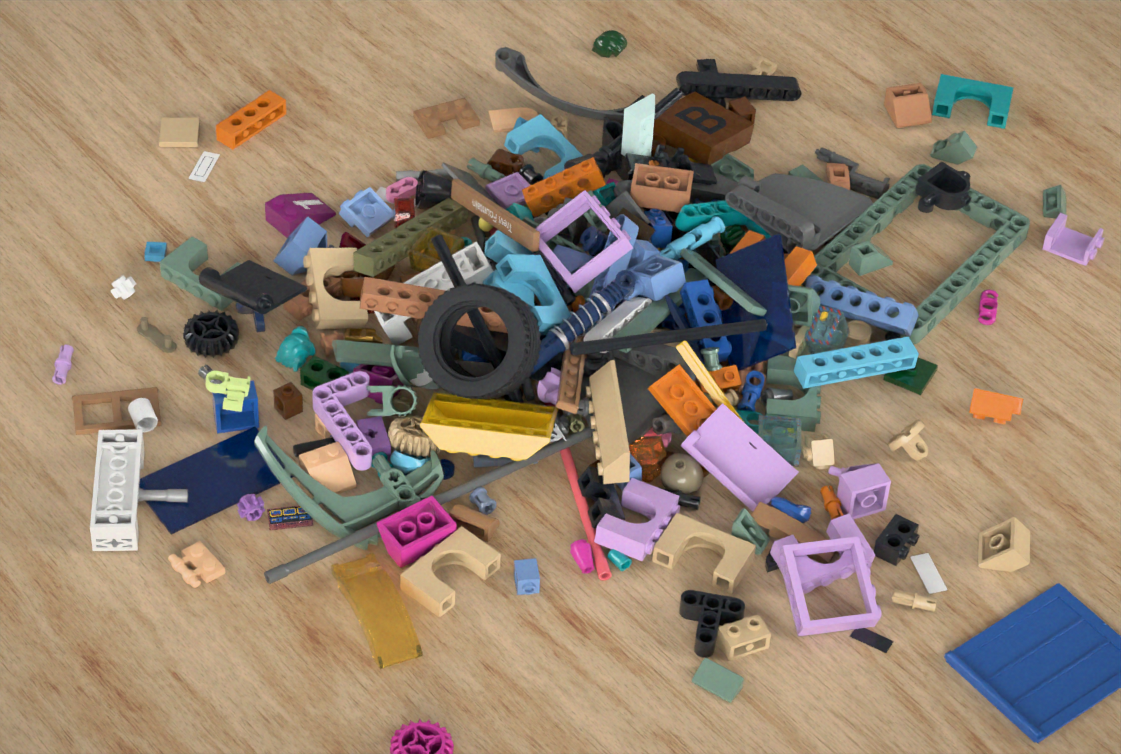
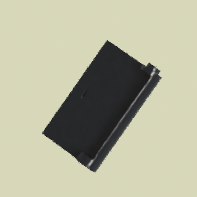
[199,260,307,314]

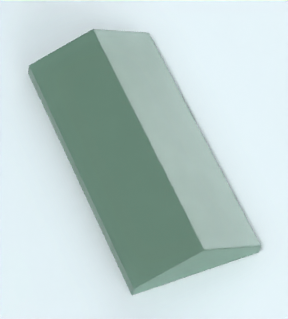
[332,340,418,367]

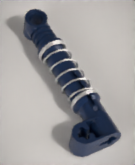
[531,270,636,375]

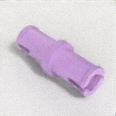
[52,345,74,385]

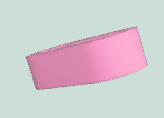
[386,177,418,203]

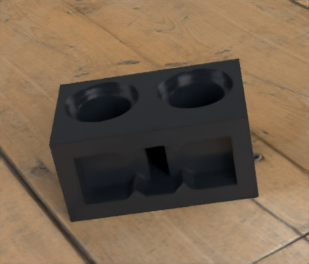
[874,514,920,566]

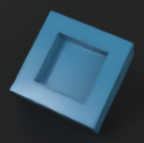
[144,242,167,262]

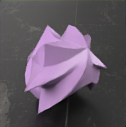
[536,367,561,405]

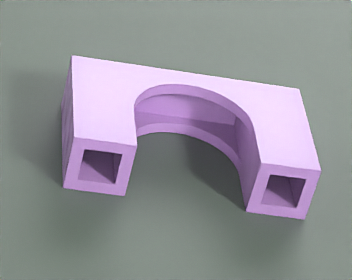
[594,478,680,561]
[770,514,875,594]

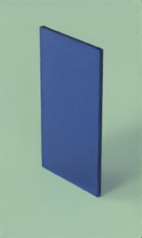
[716,233,796,371]
[139,426,294,535]

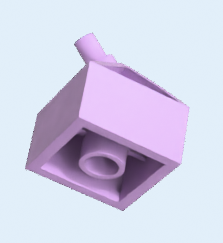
[829,463,891,520]

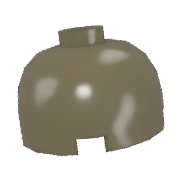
[660,453,704,494]

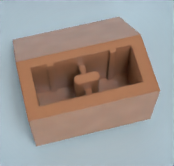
[884,83,932,128]

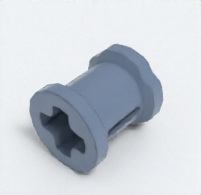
[469,487,497,515]

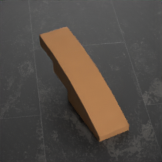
[751,502,836,564]

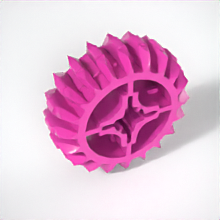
[390,719,454,754]

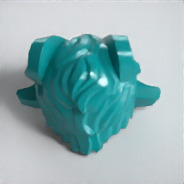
[274,326,316,372]

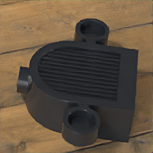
[915,162,972,213]

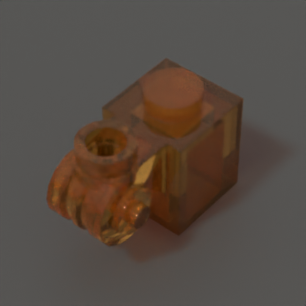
[629,436,666,483]

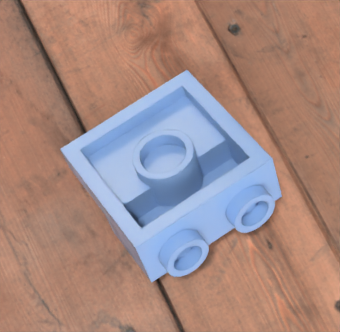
[339,187,396,237]

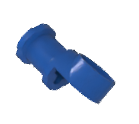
[737,371,765,411]

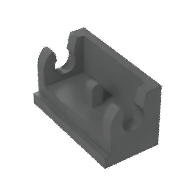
[849,166,890,199]

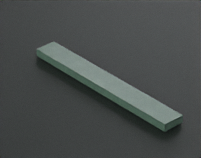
[613,268,708,353]

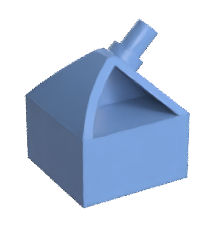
[273,216,328,275]

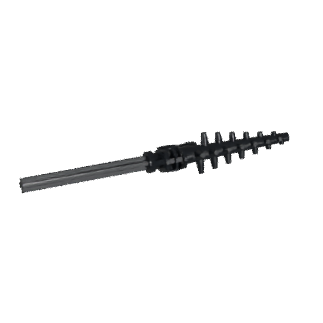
[531,88,683,219]

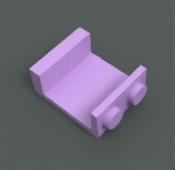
[1043,213,1104,266]

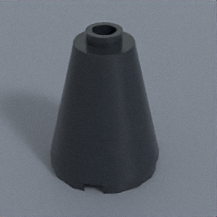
[415,170,452,209]

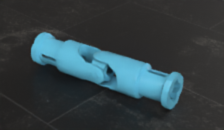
[660,216,725,260]

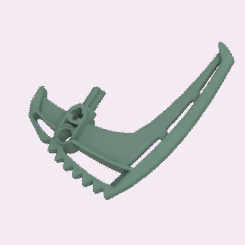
[254,426,444,550]

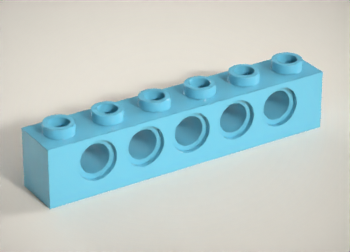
[794,337,919,389]

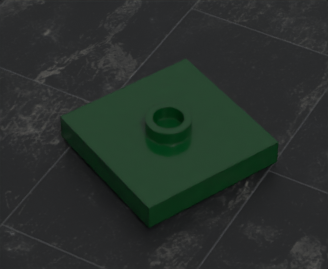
[883,357,938,395]

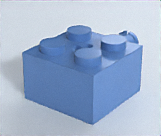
[623,255,686,301]

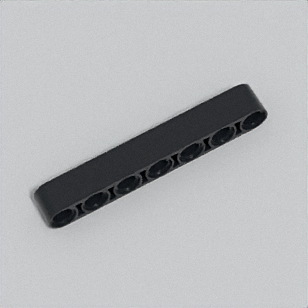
[676,71,802,101]

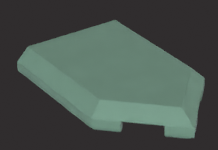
[711,153,754,182]

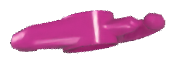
[978,289,998,325]

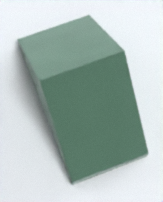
[731,508,770,555]

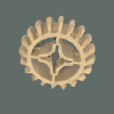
[388,415,441,458]

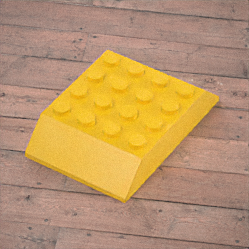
[421,392,559,461]

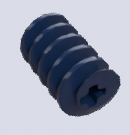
[580,226,608,257]

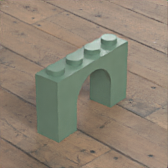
[160,236,241,311]
[765,354,821,432]

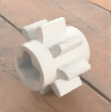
[111,275,136,300]

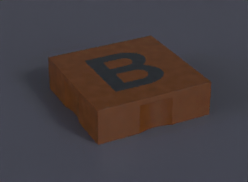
[653,92,754,165]

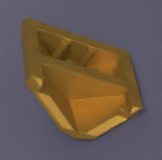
[345,328,383,344]

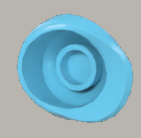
[390,450,430,476]

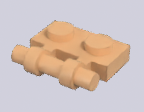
[168,541,225,588]

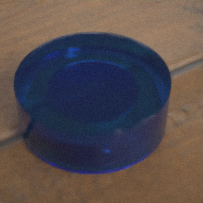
[439,459,455,480]

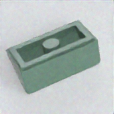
[1043,185,1066,219]
[692,658,744,703]

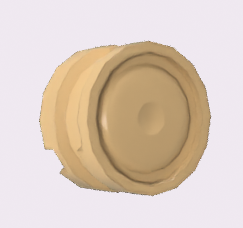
[842,320,872,348]

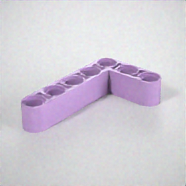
[313,371,372,471]

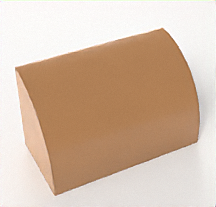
[449,504,500,542]

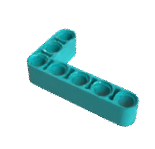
[675,200,778,249]

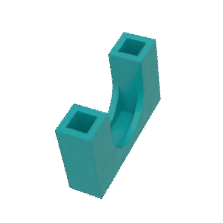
[932,74,1014,129]

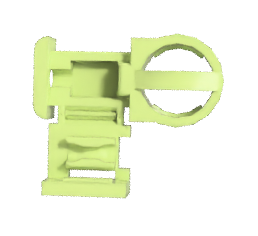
[205,370,251,412]

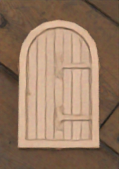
[488,107,538,133]

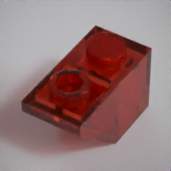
[393,198,415,229]

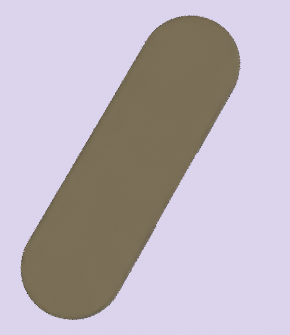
[137,317,176,353]

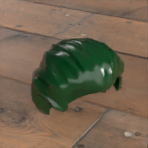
[592,30,627,58]

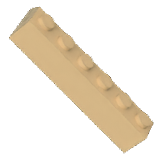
[586,360,630,484]

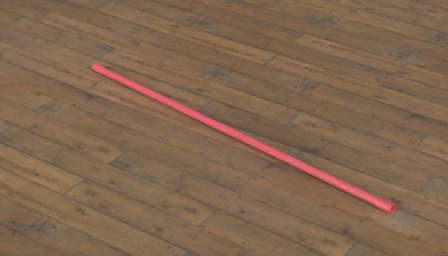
[489,226,612,580]

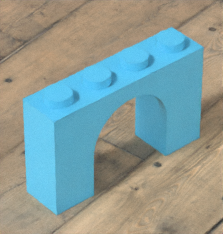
[504,114,583,180]
[483,230,535,309]
[496,254,571,335]

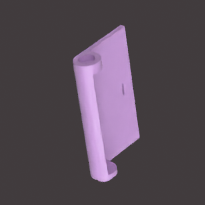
[681,403,799,512]

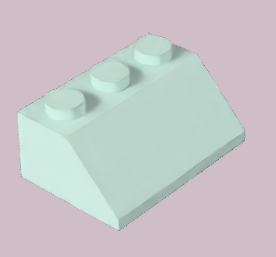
[621,93,655,157]

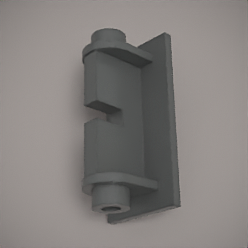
[550,411,570,442]

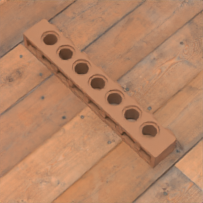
[359,277,528,333]

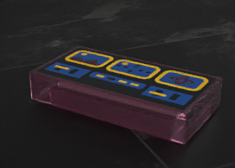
[267,506,313,530]

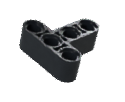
[679,590,745,658]

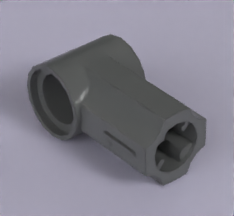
[651,414,683,435]

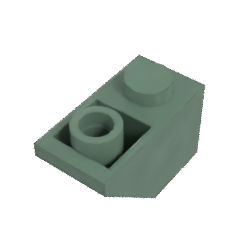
[930,130,977,165]
[849,241,893,276]

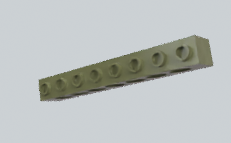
[353,198,468,277]

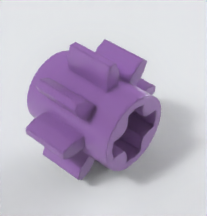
[237,494,265,521]

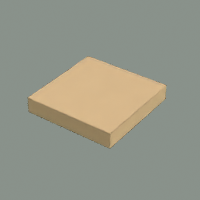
[159,117,200,147]

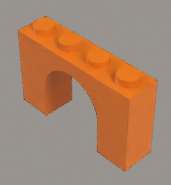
[724,230,817,292]

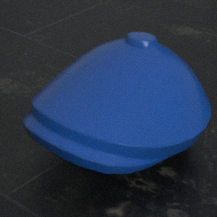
[771,497,812,524]

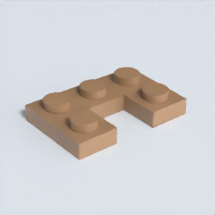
[413,97,480,139]

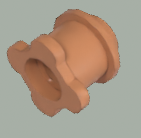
[320,331,344,357]

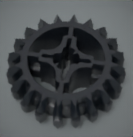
[183,310,239,358]

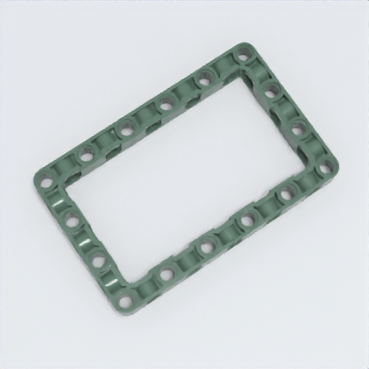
[803,164,1030,345]

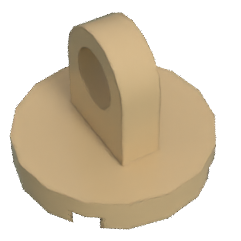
[887,419,928,461]

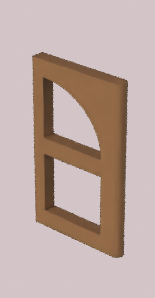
[72,387,162,435]

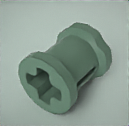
[701,347,722,371]

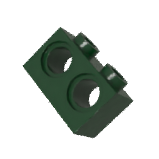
[300,355,349,390]

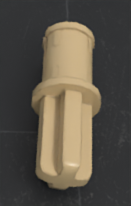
[891,589,937,612]

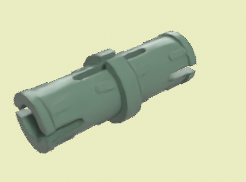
[467,158,504,182]

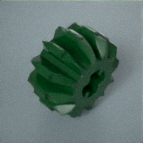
[720,224,745,254]

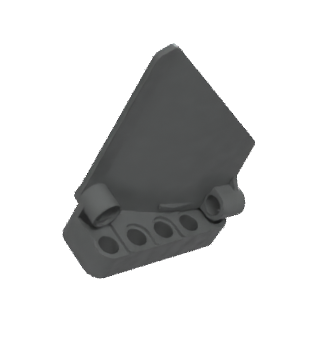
[580,344,696,450]

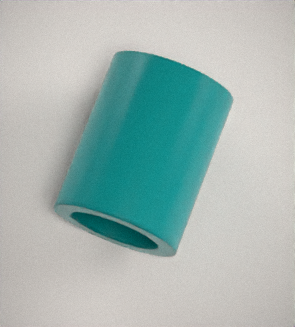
[607,549,632,571]

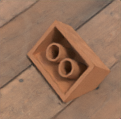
[630,163,694,213]

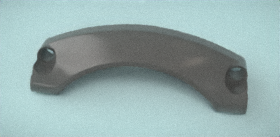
[495,47,631,123]

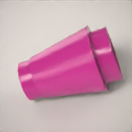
[570,539,594,574]

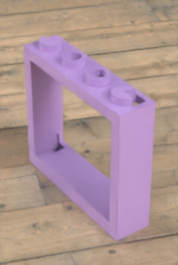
[535,190,633,293]
[778,536,881,636]

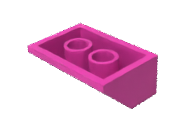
[377,496,457,568]

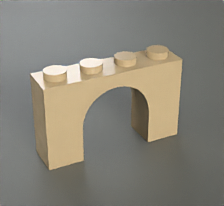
[303,248,369,329]
[652,513,756,595]
[400,526,501,618]

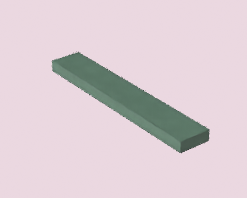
[680,248,767,316]

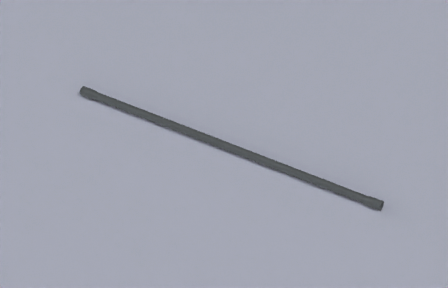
[264,427,593,584]

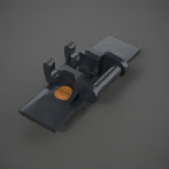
[625,145,717,185]

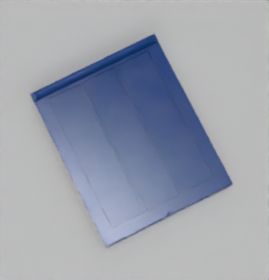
[944,583,1121,743]

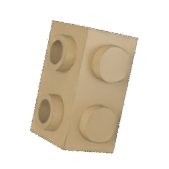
[802,433,834,469]
[717,614,771,661]

